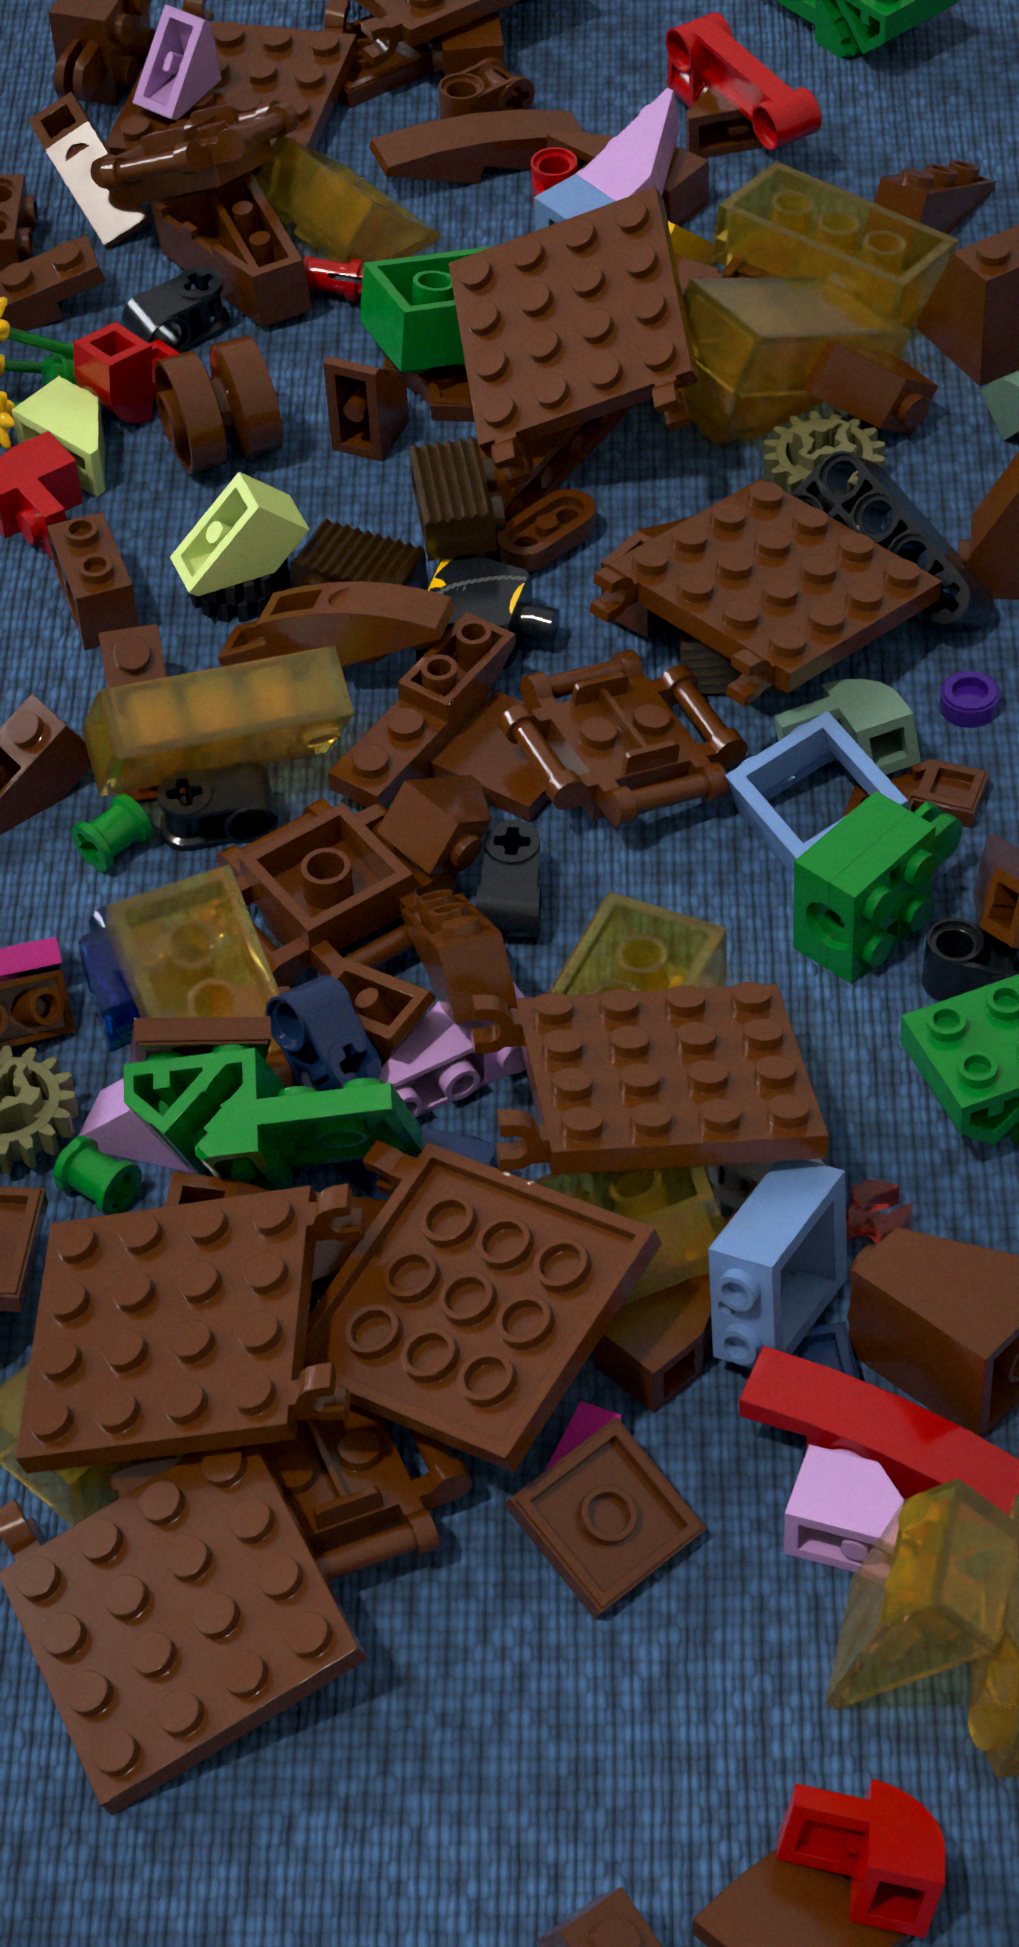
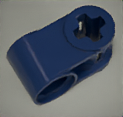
[265,975,381,1091]

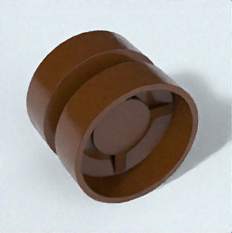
[154,335,283,474]

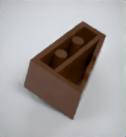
[151,171,312,327]

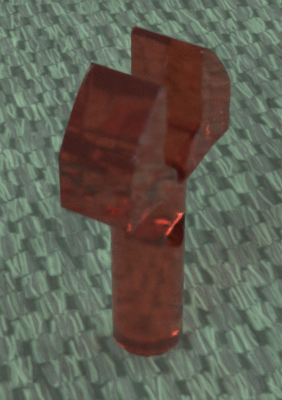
[846,1180,912,1245]

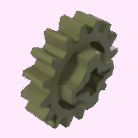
[763,411,885,494]
[0,1046,79,1174]

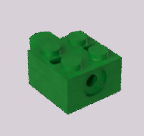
[793,791,963,984]

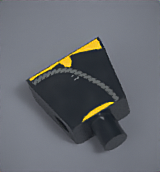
[416,554,559,669]

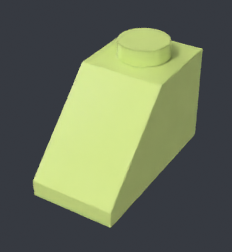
[12,376,105,497]
[170,472,310,596]

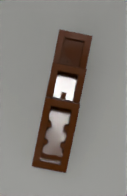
[369,109,585,184]

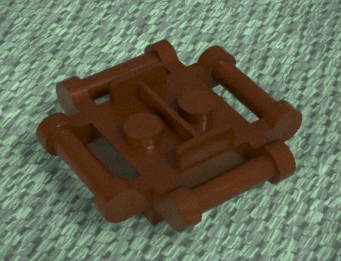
[90,100,299,204]
[499,649,748,826]
[201,799,457,987]
[183,1403,473,1581]

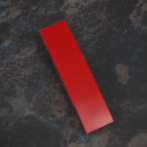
[739,1345,1019,1531]

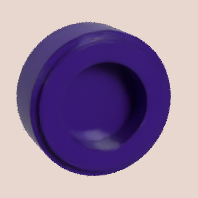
[939,671,1000,728]

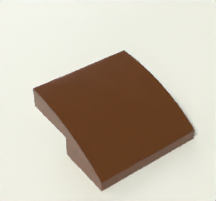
[693,1849,913,1947]

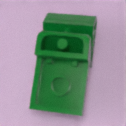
[776,0,959,58]
[900,974,1019,1145]
[123,1044,423,1191]

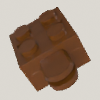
[48,0,156,106]

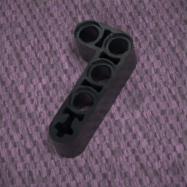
[791,450,994,633]

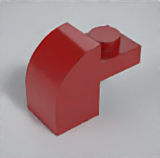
[73,322,180,423]
[0,431,83,560]
[776,1779,945,1939]

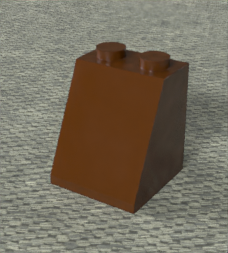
[917,225,1019,387]
[847,1227,1019,1439]

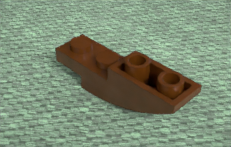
[0,235,106,331]
[217,581,456,677]
[328,611,516,808]

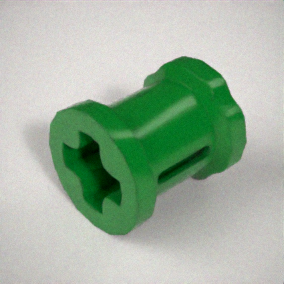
[71,793,153,872]
[53,1135,142,1215]

